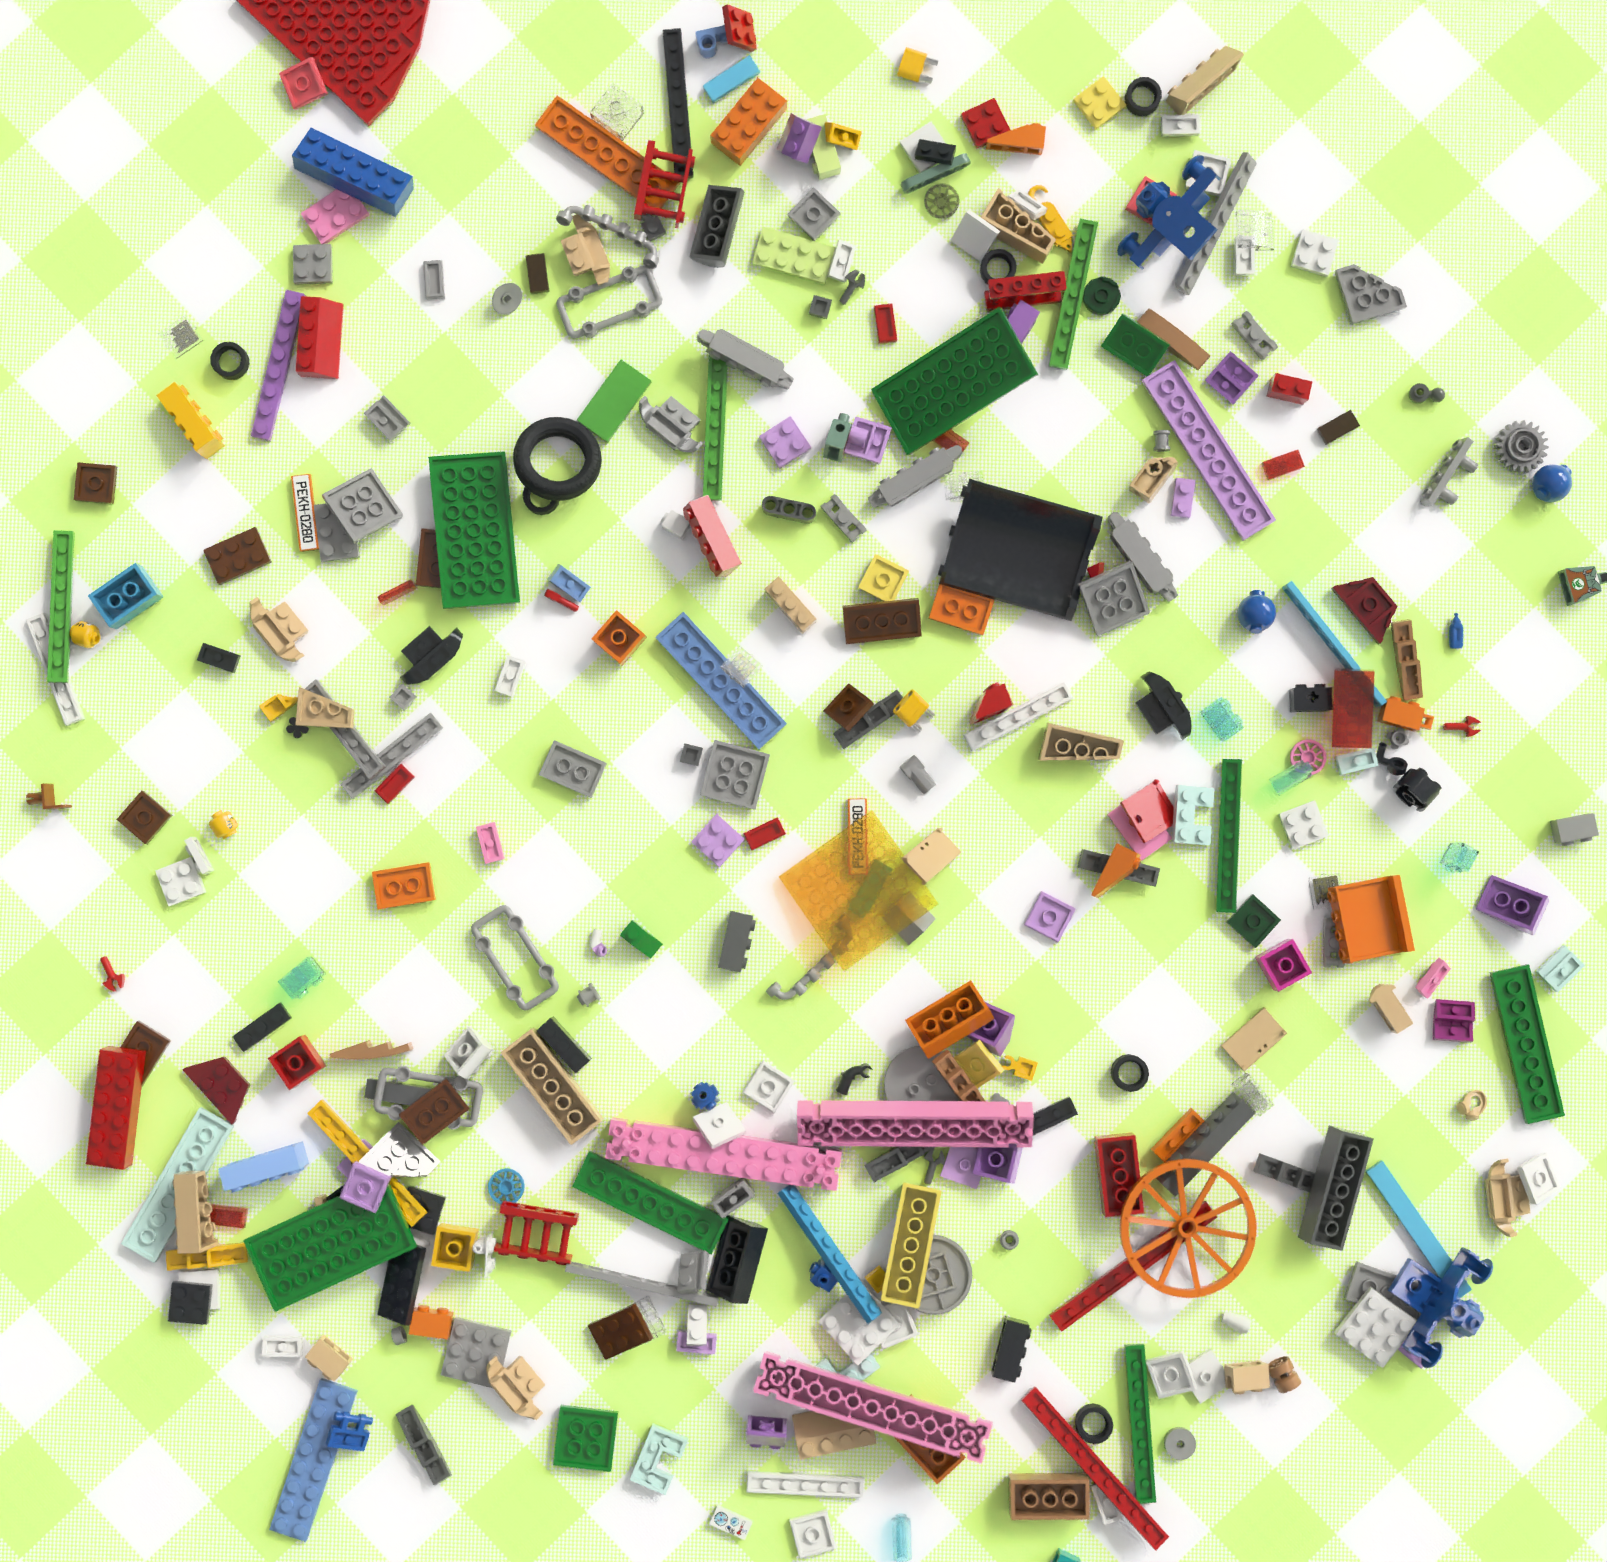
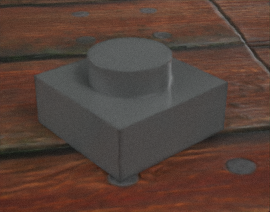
[809,295,832,320]
[680,743,703,767]

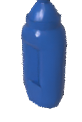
[1449,613,1464,649]

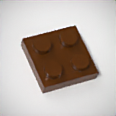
[74,462,118,504]
[823,683,874,732]
[116,790,173,844]

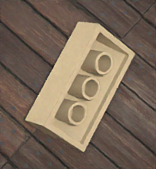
[1165,45,1244,115]
[792,1411,877,1460]

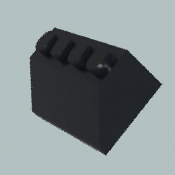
[706,1215,768,1304]

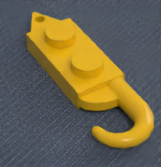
[1028,185,1073,252]

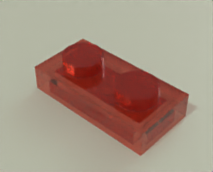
[1261,449,1305,481]
[210,1203,248,1228]

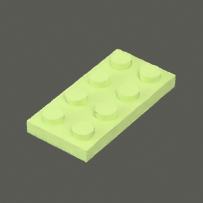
[752,227,835,285]

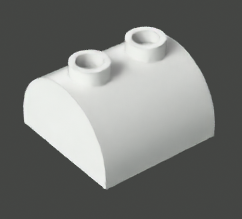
[444,1026,493,1079]

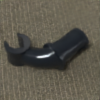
[836,1063,873,1095]

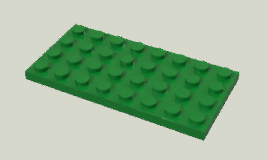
[871,307,1038,455]
[428,451,520,609]
[243,1183,417,1312]

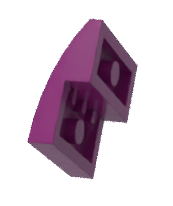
[1433,999,1476,1043]

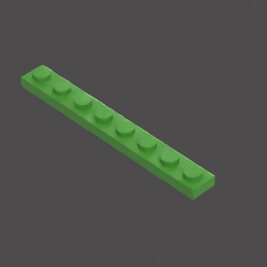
[1048,218,1098,370]
[703,356,728,501]
[47,530,75,683]

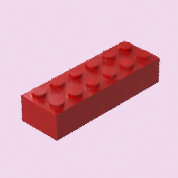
[86,1045,146,1170]

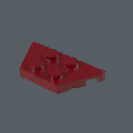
[1331,577,1398,645]
[182,1056,251,1125]

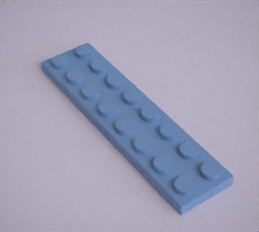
[655,612,787,750]
[269,1378,358,1542]

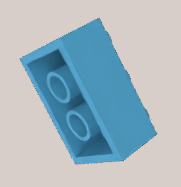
[88,563,164,630]

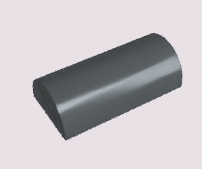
[689,185,745,268]

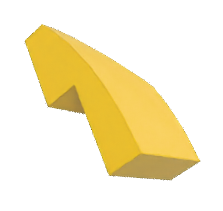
[259,694,298,723]

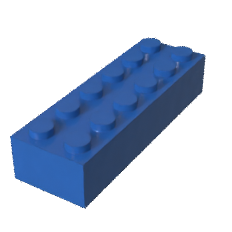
[292,127,414,217]

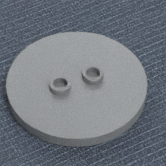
[884,1045,959,1101]
[912,1235,973,1315]

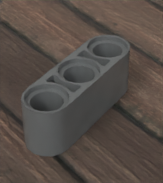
[762,496,816,524]

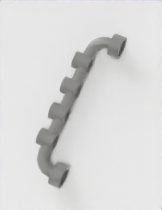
[556,205,660,269]
[766,914,853,1000]

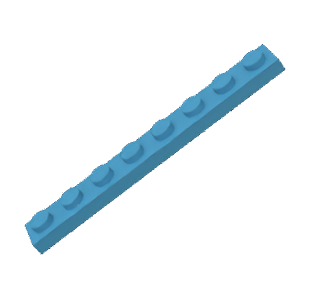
[777,1185,883,1324]

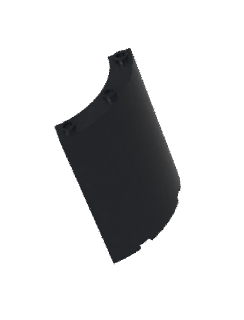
[938,479,1103,621]

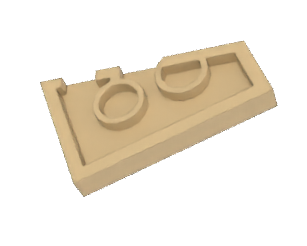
[296,687,355,729]

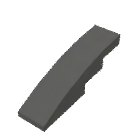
[833,689,903,749]
[1077,849,1160,887]
[364,1078,432,1105]
[864,1147,935,1182]
[1253,1153,1315,1193]
[395,1404,452,1486]

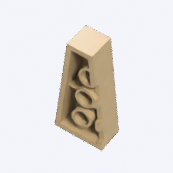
[1038,722,1124,761]
[173,1171,219,1254]

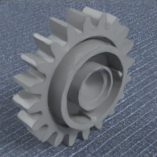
[1494,420,1549,474]

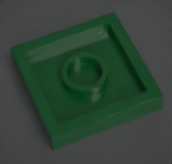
[1226,894,1281,948]

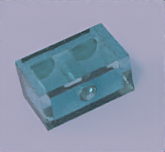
[1199,697,1244,742]
[1440,842,1480,874]
[277,956,326,999]

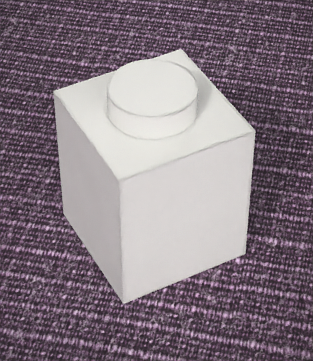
[661,509,690,540]

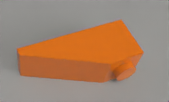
[986,123,1046,155]
[1091,843,1141,898]

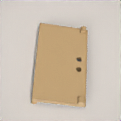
[902,827,962,885]
[1220,1007,1287,1072]

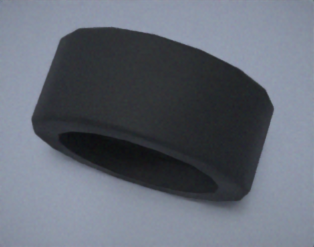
[1124,77,1162,117]
[980,249,1017,285]
[210,341,250,380]
[522,478,559,515]
[1111,1054,1149,1092]
[1075,1403,1114,1444]

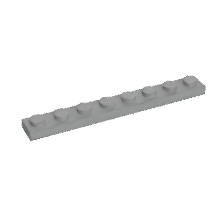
[1174,152,1257,295]

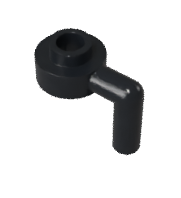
[1376,742,1408,776]

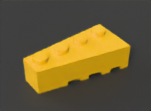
[156,382,225,459]

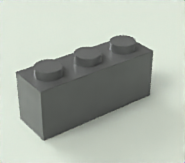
[718,911,756,973]

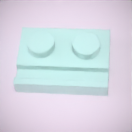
[1536,945,1585,992]

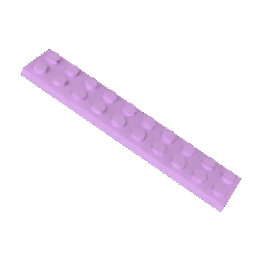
[1141,360,1276,541]

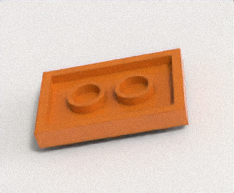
[928,584,994,636]
[372,862,436,910]

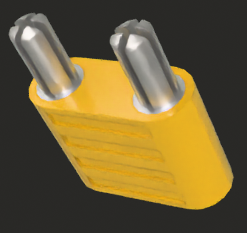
[897,47,939,84]
[893,689,935,733]

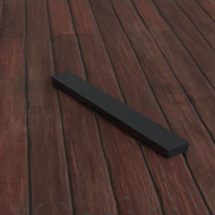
[662,28,694,178]

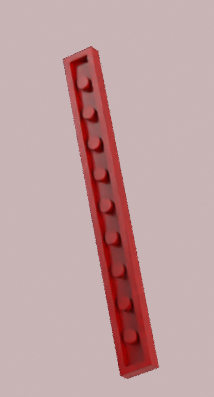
[1049,1200,1218,1332]
[1020,1386,1169,1551]

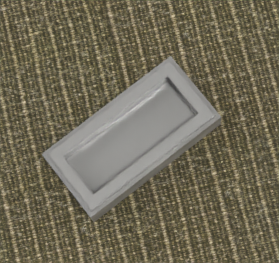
[423,260,446,300]

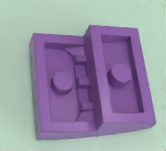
[1205,351,1259,405]

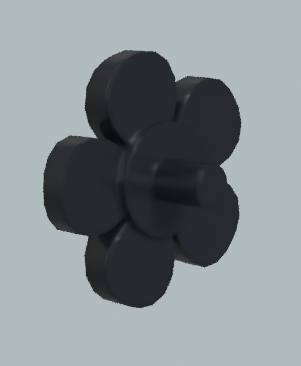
[286,717,309,738]

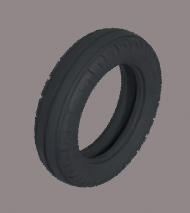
[513,417,602,501]

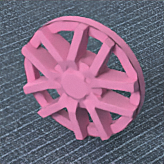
[1290,739,1326,776]

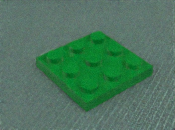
[553,1404,619,1472]

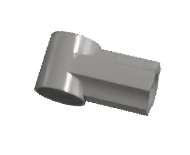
[899,755,936,794]

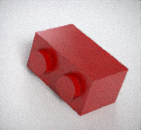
[1266,373,1313,405]

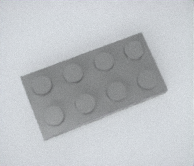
[1344,1261,1421,1320]

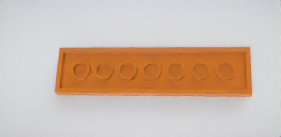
[535,95,680,209]

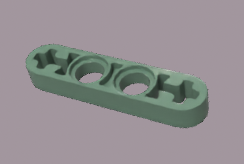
[900,153,971,194]

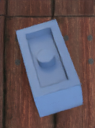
[695,25,727,58]
[547,564,591,602]

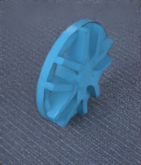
[488,1168,525,1204]

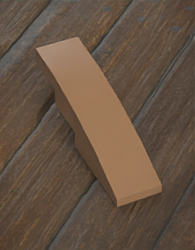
[1137,308,1210,371]
[1391,619,1423,700]
[329,1040,414,1060]
[932,1049,986,1102]

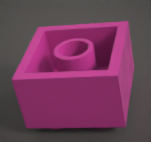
[1255,938,1312,992]

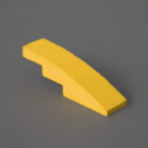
[165,1242,248,1271]

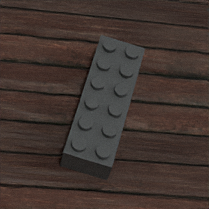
[1298,1125,1374,1251]

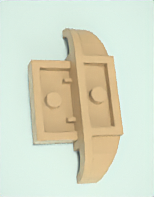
[560,214,610,286]
[249,597,309,662]
[1485,1158,1531,1238]
[486,1355,545,1420]

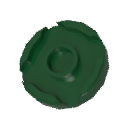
[1083,276,1121,315]

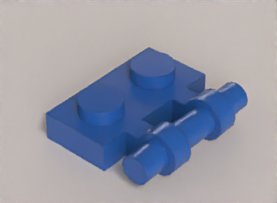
[326,1411,373,1452]

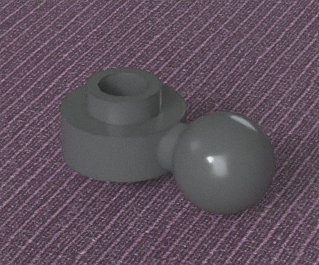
[1409,383,1445,404]

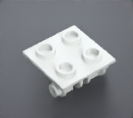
[472,1232,496,1279]

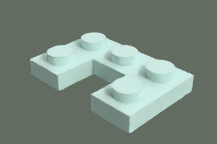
[1172,785,1214,845]
[814,1353,880,1381]
[630,1423,689,1495]

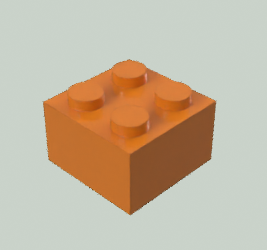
[591,610,647,666]

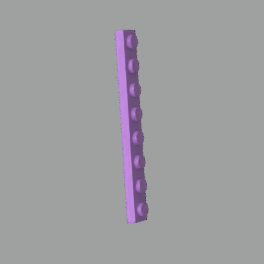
[251,289,306,441]

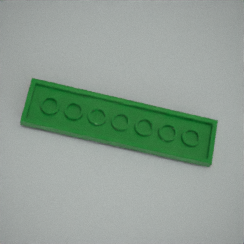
[1489,964,1565,1124]
[572,1151,729,1255]

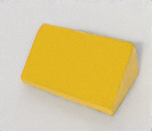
[825,122,862,151]

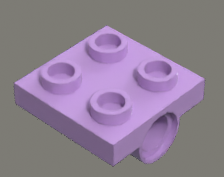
[844,416,892,465]

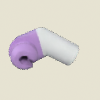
[590,929,608,957]

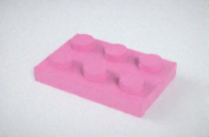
[300,189,370,244]

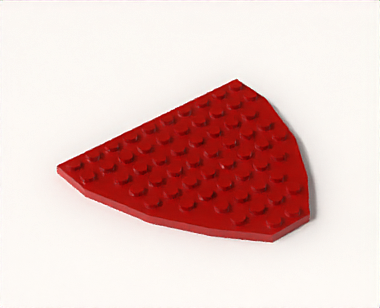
[236,0,431,127]

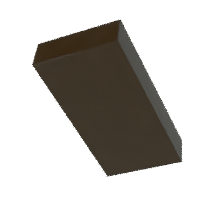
[525,253,550,294]
[1317,409,1360,445]

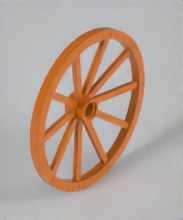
[1119,1159,1257,1298]

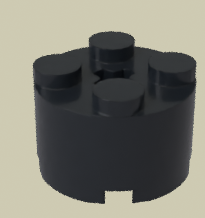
[1393,767,1442,812]

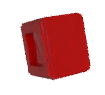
[1087,562,1104,578]

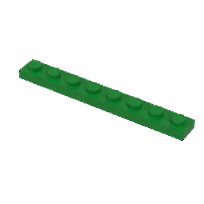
[1216,759,1243,913]
[1124,1343,1157,1504]

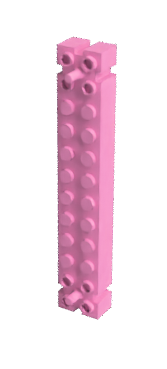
[797,1100,1034,1148]
[605,1117,842,1191]
[753,1351,993,1464]

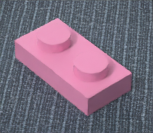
[476,822,505,864]
[1415,957,1451,999]

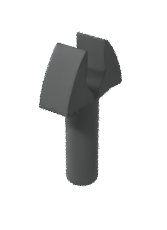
[839,269,865,305]
[924,1148,945,1185]

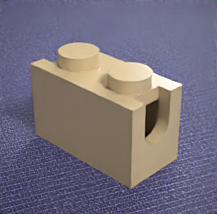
[305,1335,353,1382]
[1224,1360,1270,1394]

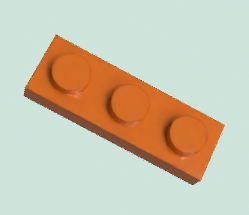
[1151,1108,1204,1163]

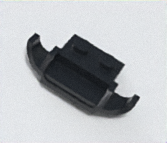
[399,625,463,685]
[1135,671,1192,740]

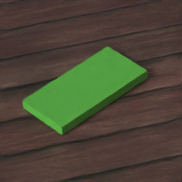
[577,359,652,443]

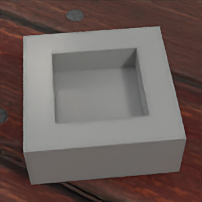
[389,684,417,711]

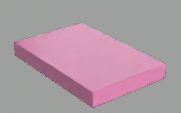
[1107,804,1172,861]

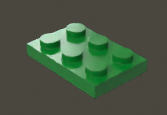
[1101,313,1170,377]

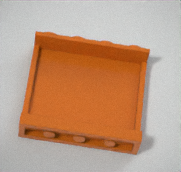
[1327,875,1415,964]

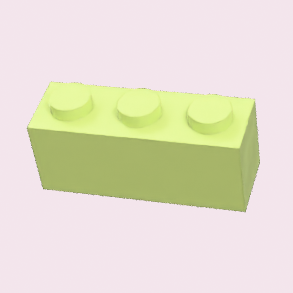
[806,114,841,180]

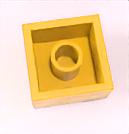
[431,1223,479,1272]

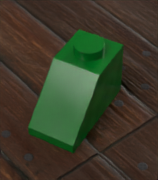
[620,920,663,959]

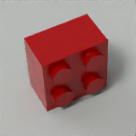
[268,1034,327,1090]

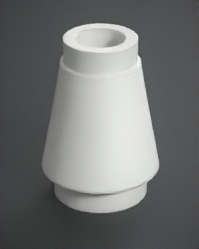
[1221,1311,1252,1335]

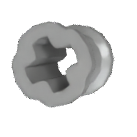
[1153,430,1170,452]

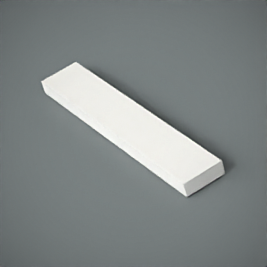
[25,613,85,726]
[963,682,1073,752]
[746,1471,864,1498]

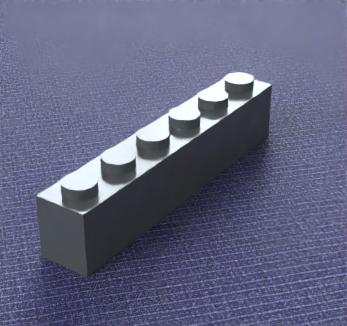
[1156,1092,1255,1197]

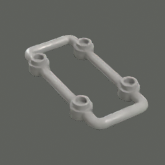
[556,265,663,339]
[471,905,559,1011]
[373,1066,483,1130]

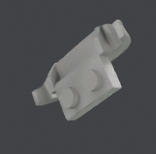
[639,396,703,453]

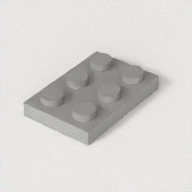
[314,503,360,562]
[539,740,607,798]

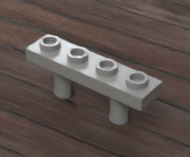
[1419,437,1479,507]

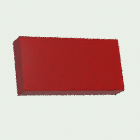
[874,303,898,344]
[374,764,415,804]
[743,817,786,851]

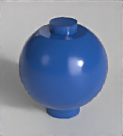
[1532,464,1572,503]
[1237,590,1276,634]

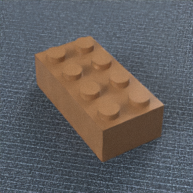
[1008,1473,1090,1520]

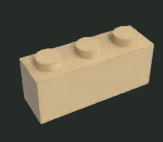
[764,576,817,634]

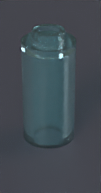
[1269,760,1314,796]
[891,1513,912,1562]

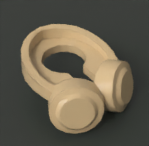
[1456,1090,1487,1121]

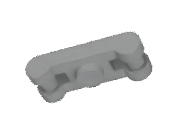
[1231,310,1278,360]
[820,494,867,543]
[1323,917,1345,968]

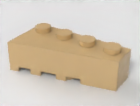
[981,187,1056,264]

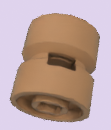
[1268,1356,1302,1393]

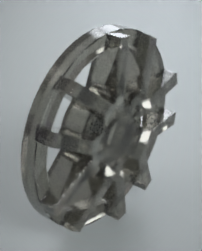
[924,183,960,219]

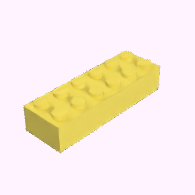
[881,1182,942,1309]

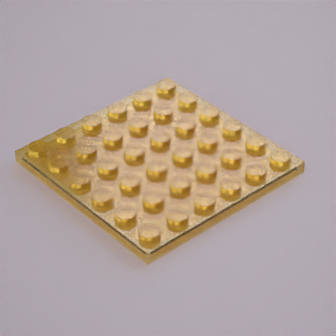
[779,810,939,972]

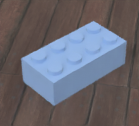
[218,1141,309,1193]

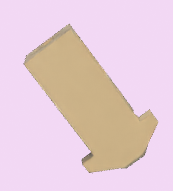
[1129,457,1178,504]
[1368,984,1414,1034]

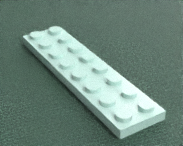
[121,1107,235,1263]

